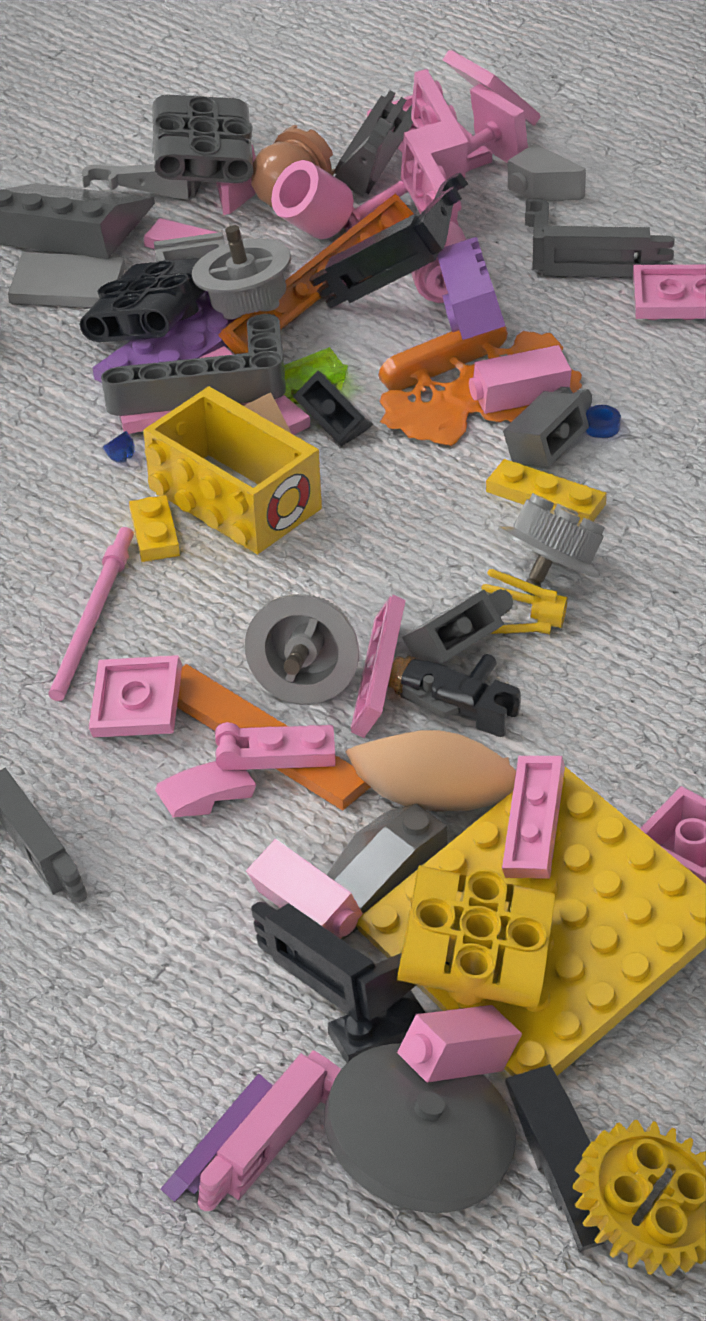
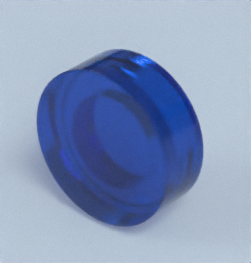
[585,405,621,439]

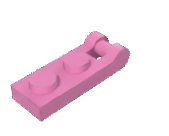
[215,722,335,770]

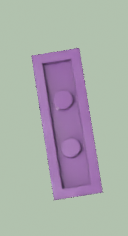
[160,1073,273,1202]

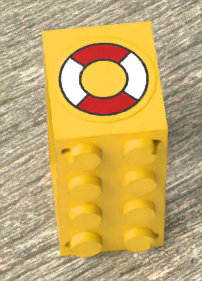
[143,386,322,555]

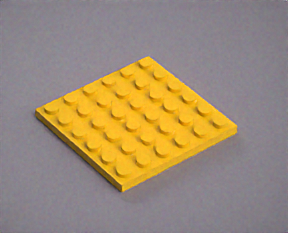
[356,766,706,1076]

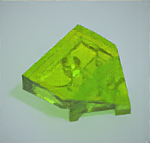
[284,347,348,404]

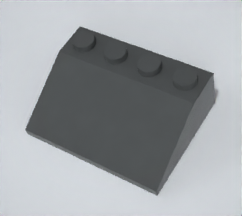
[0,183,155,259]

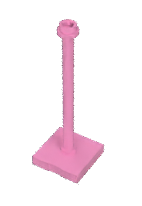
[343,84,528,231]

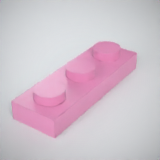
[502,756,565,878]

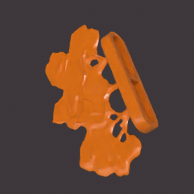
[378,326,582,446]

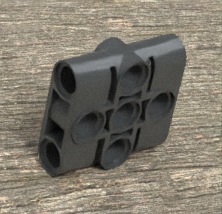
[152,94,254,183]

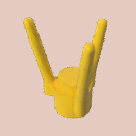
[481,569,568,635]

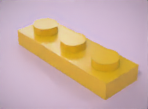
[486,459,607,523]

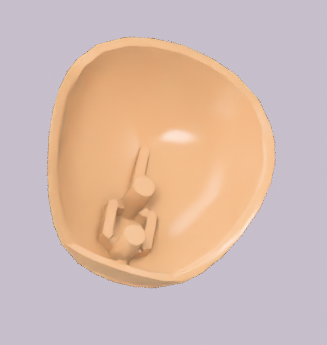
[345,730,516,812]

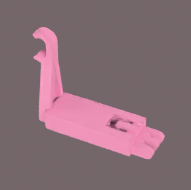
[198,1050,341,1211]

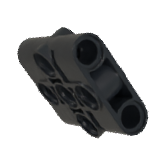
[79,258,205,343]

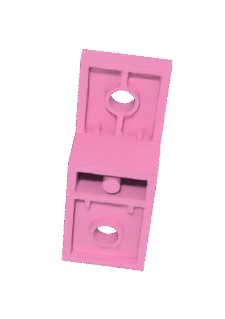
[401,69,471,225]

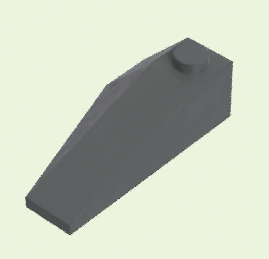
[327,804,448,940]

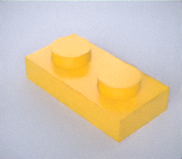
[129,495,180,562]

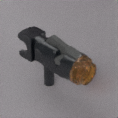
[388,654,521,737]

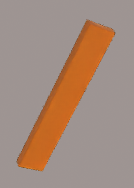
[177,664,371,811]

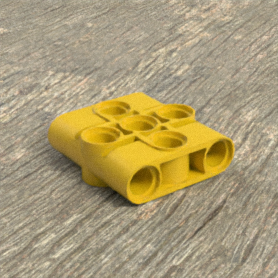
[397,865,555,1009]

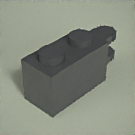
[503,386,593,467]
[402,589,514,664]

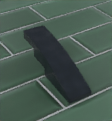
[505,1065,610,1252]

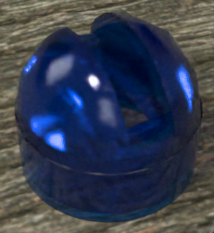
[102,430,135,463]

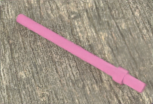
[48,527,134,701]

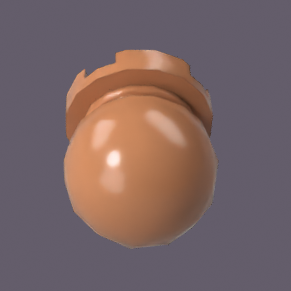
[251,125,335,207]

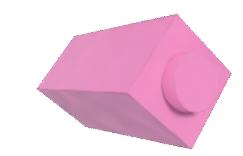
[469,345,572,414]
[246,839,363,939]
[397,1005,522,1083]

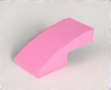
[155,761,256,817]

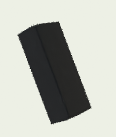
[293,370,373,447]

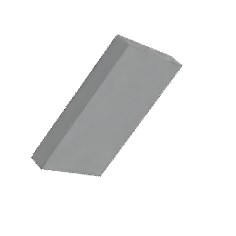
[8,252,125,308]

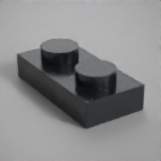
[328,990,426,1063]

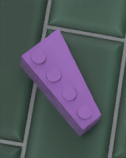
[437,237,505,340]

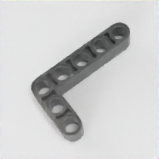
[101,314,286,416]

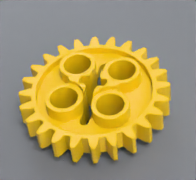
[573,1120,706,1276]

